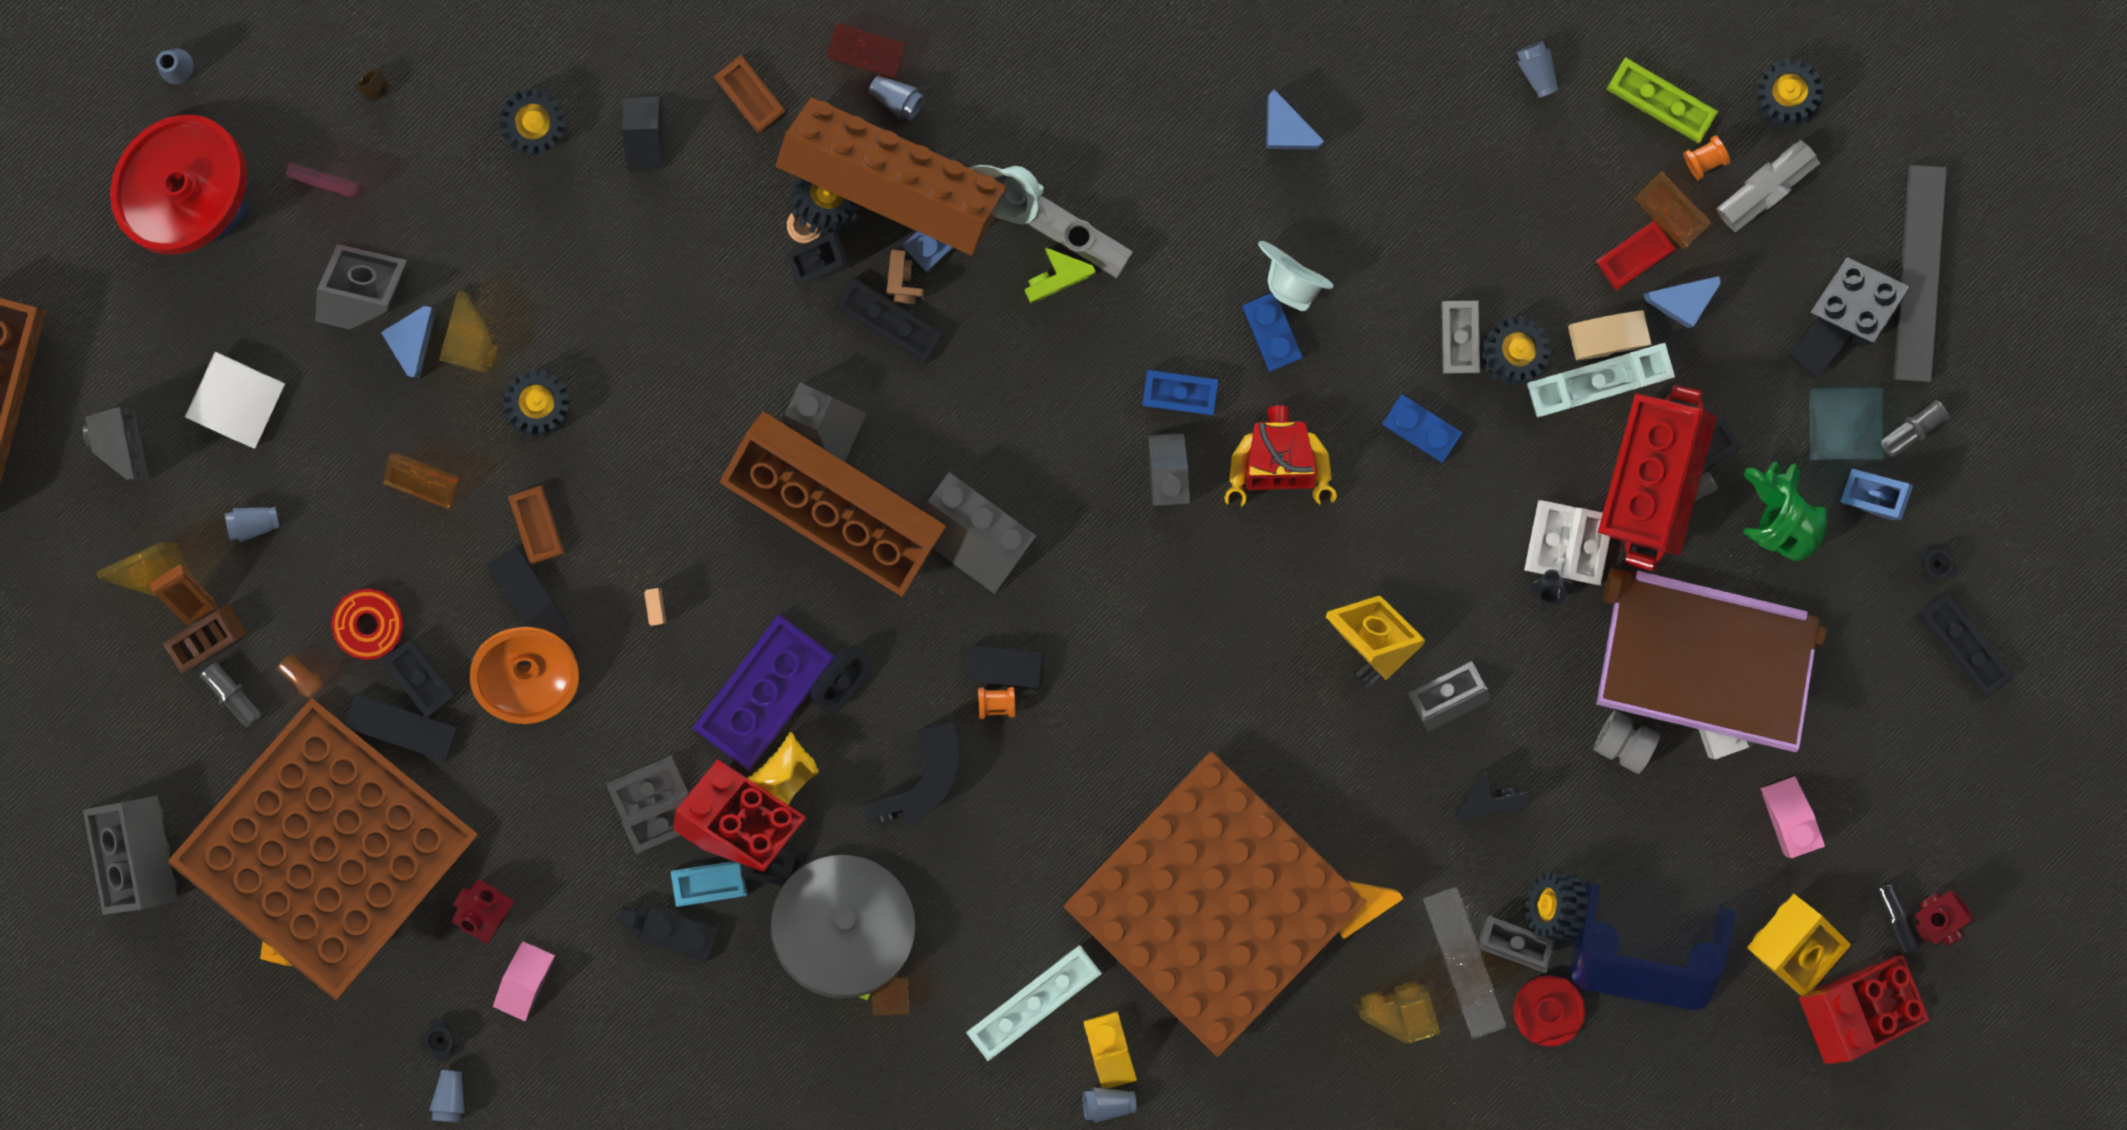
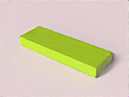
[1606,57,1718,143]

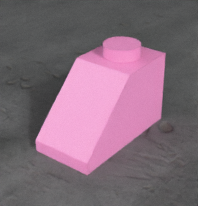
[1760,776,1825,858]

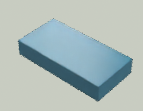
[670,861,748,907]

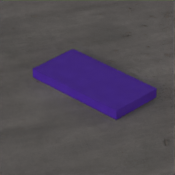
[692,614,835,771]

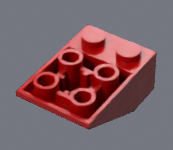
[674,759,806,872]
[1799,954,1930,1064]

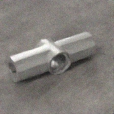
[1716,140,1820,232]
[1027,196,1133,278]

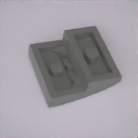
[607,755,689,854]

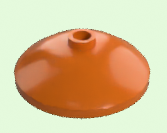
[470,627,579,724]

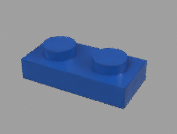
[1242,293,1303,372]
[1142,370,1218,416]
[1382,394,1462,463]

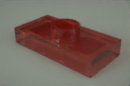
[826,23,906,79]

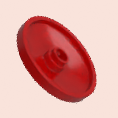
[110,115,247,255]

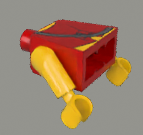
[1225,405,1337,507]

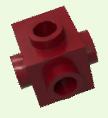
[451,879,515,945]
[1914,891,1977,947]

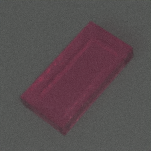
[285,162,363,199]

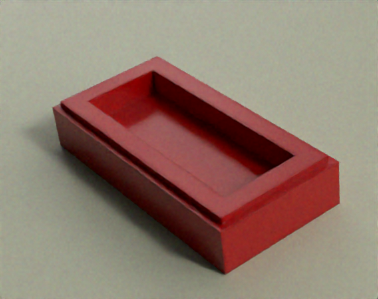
[1595,220,1675,291]

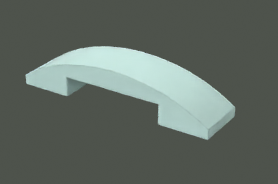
[1527,343,1675,417]

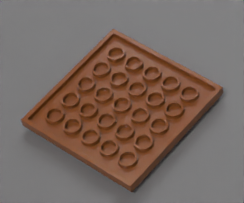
[168,698,478,1001]
[1063,751,1368,1057]

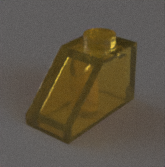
[439,291,498,373]

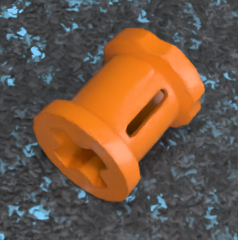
[1683,135,1731,180]
[978,686,1015,719]

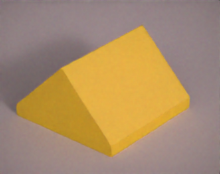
[1326,595,1425,680]

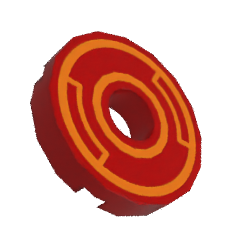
[331,588,405,660]

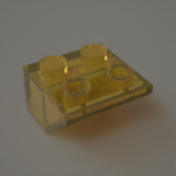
[1354,981,1441,1044]

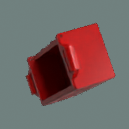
[1598,385,1717,571]

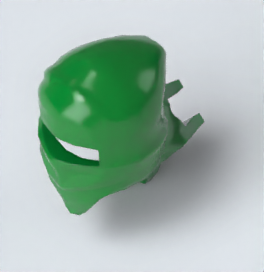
[1743,462,1827,561]

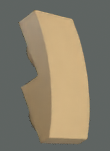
[1568,310,1652,360]

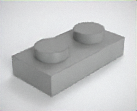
[1441,301,1480,374]

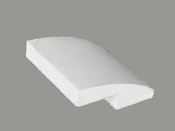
[185,352,285,449]
[1524,500,1610,585]

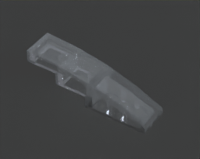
[1423,887,1506,1040]

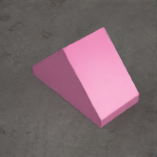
[493,941,556,1021]

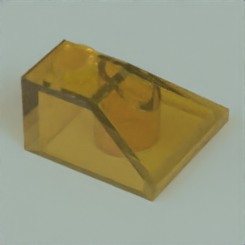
[96,542,192,596]

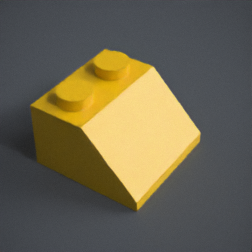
[1747,894,1851,996]

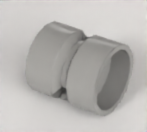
[1593,710,1660,774]

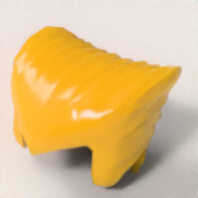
[748,732,819,805]

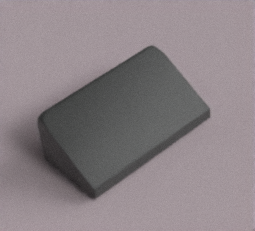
[1408,661,1491,731]
[1478,915,1556,973]

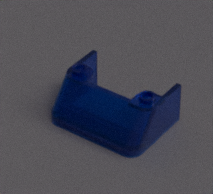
[1570,880,1735,1010]

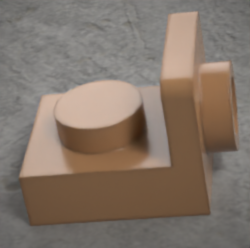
[887,250,924,304]

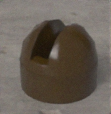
[356,68,388,101]

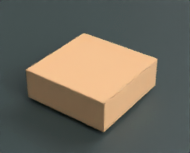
[644,588,667,626]

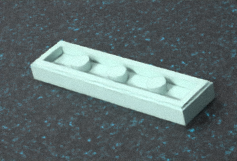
[966,945,1102,1061]

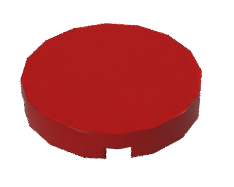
[1513,975,1585,1047]

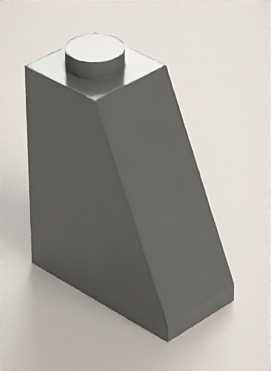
[1148,433,1190,507]

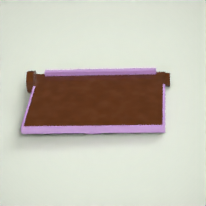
[1596,567,1826,752]

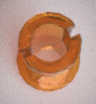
[276,654,323,699]

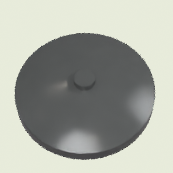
[771,855,915,998]

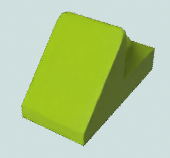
[1024,248,1096,304]

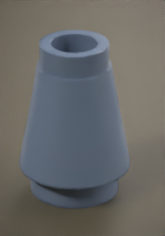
[1517,41,1558,97]
[156,48,194,84]
[868,75,924,121]
[224,507,280,543]
[429,1070,465,1123]
[1082,1087,1136,1123]

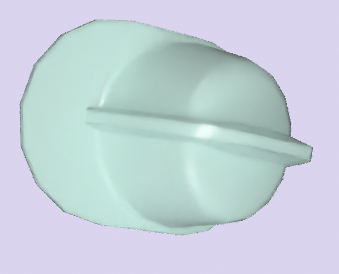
[970,165,1043,225]
[1258,241,1334,311]

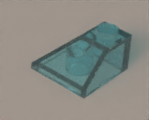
[1810,388,1883,460]

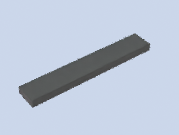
[1893,165,1947,383]

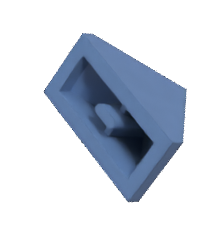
[1266,90,1324,150]
[1644,276,1721,328]
[381,306,436,379]
[1840,469,1913,520]

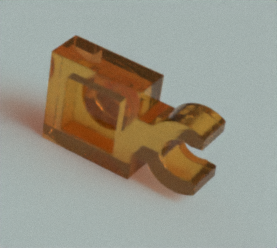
[873,971,909,1017]

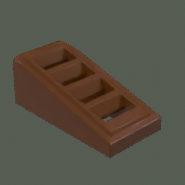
[163,605,247,674]

